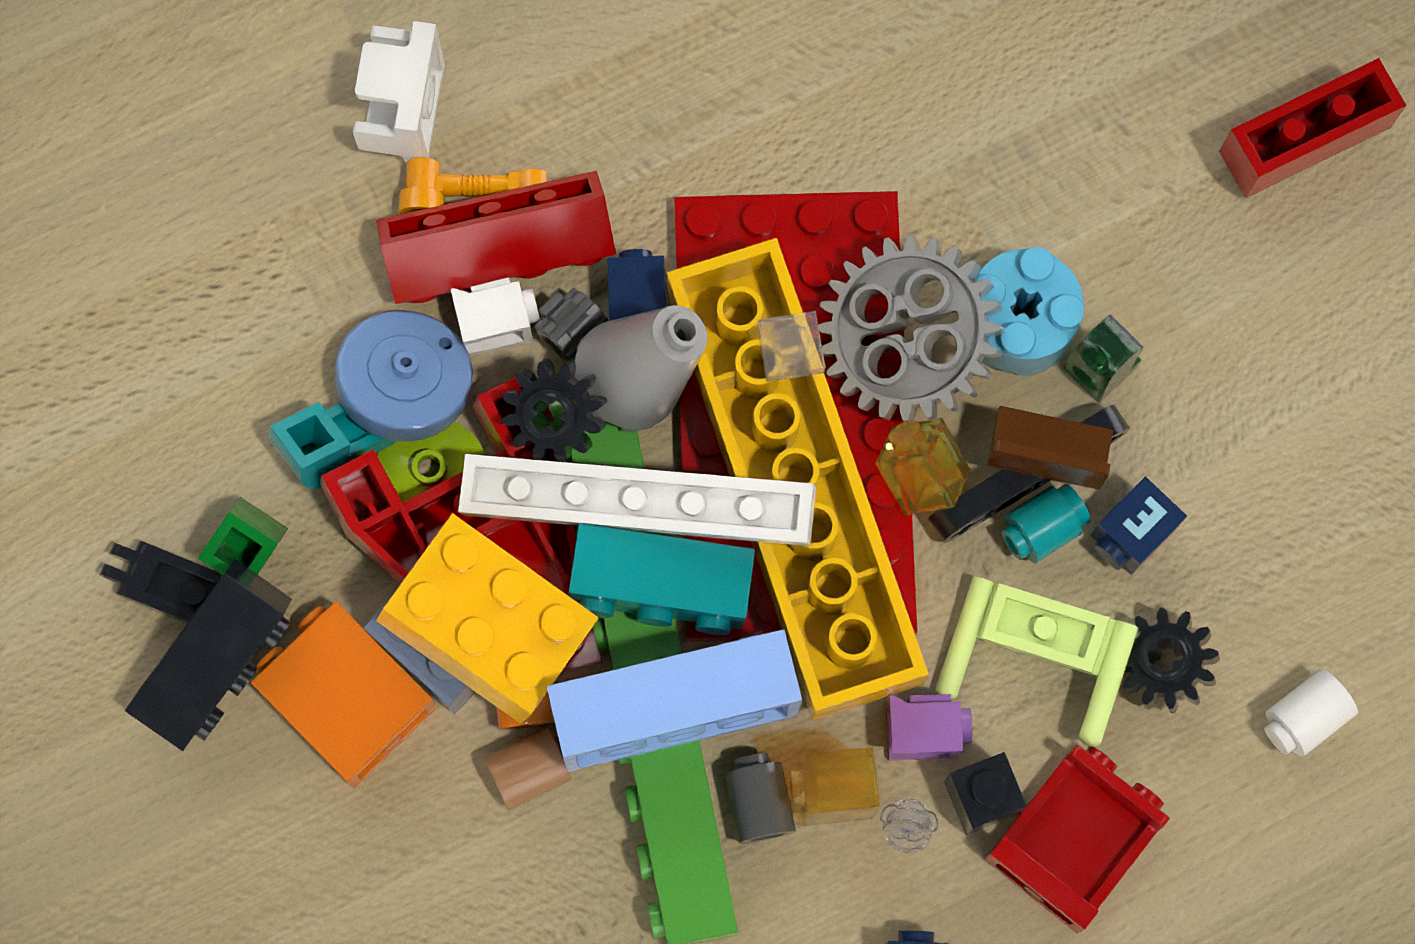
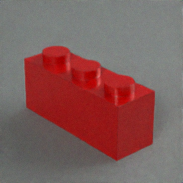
[1219,58,1407,198]

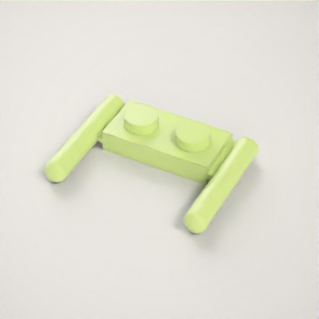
[935,576,1138,747]

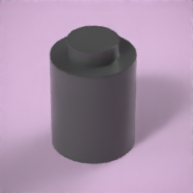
[724,753,796,844]

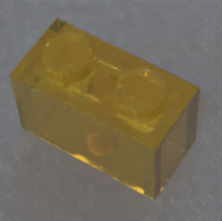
[787,747,880,826]

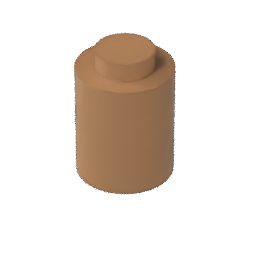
[484,727,572,810]

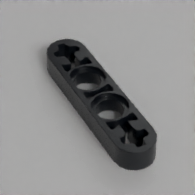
[928,405,1130,543]

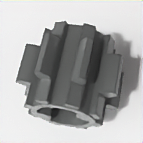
[535,288,609,362]

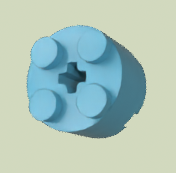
[974,247,1084,376]

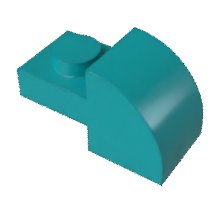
[269,402,395,489]

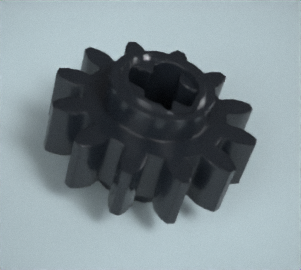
[501,358,607,462]
[1123,607,1220,714]

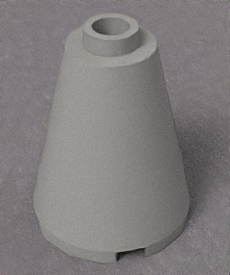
[574,305,707,432]

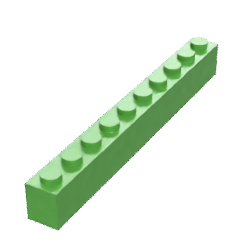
[550,401,738,944]

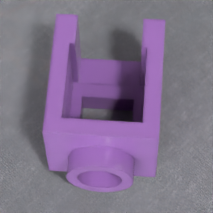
[886,694,972,761]

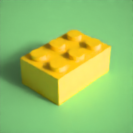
[376,513,599,724]

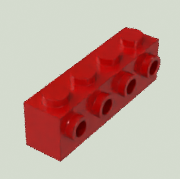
[376,171,617,304]

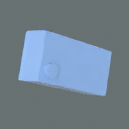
[547,630,802,772]

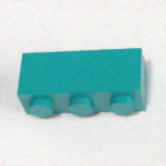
[568,523,755,635]

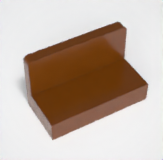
[986,406,1113,490]

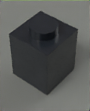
[944,752,1027,835]

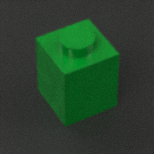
[197,497,288,575]

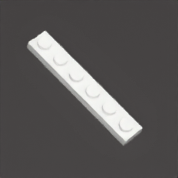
[458,454,816,546]

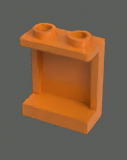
[250,601,438,789]

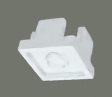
[353,21,445,165]

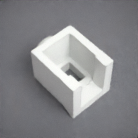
[451,278,540,356]

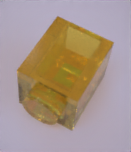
[875,418,971,515]

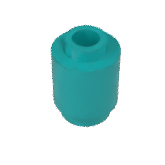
[1001,484,1091,564]

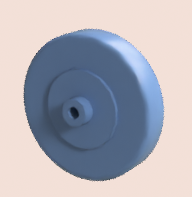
[334,310,473,441]

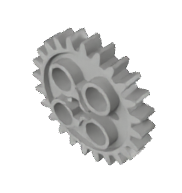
[816,235,1005,423]

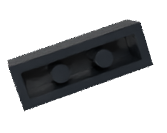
[125,559,292,751]

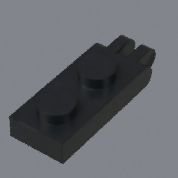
[99,541,222,624]

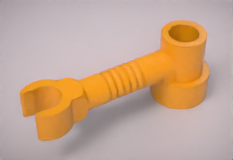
[398,157,547,215]

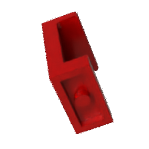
[984,745,1170,933]

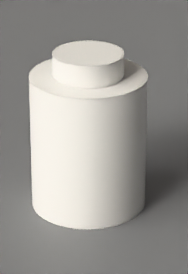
[1264,669,1358,757]

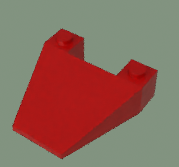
[320,377,576,595]

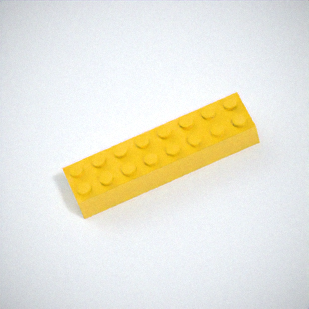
[667,238,929,721]

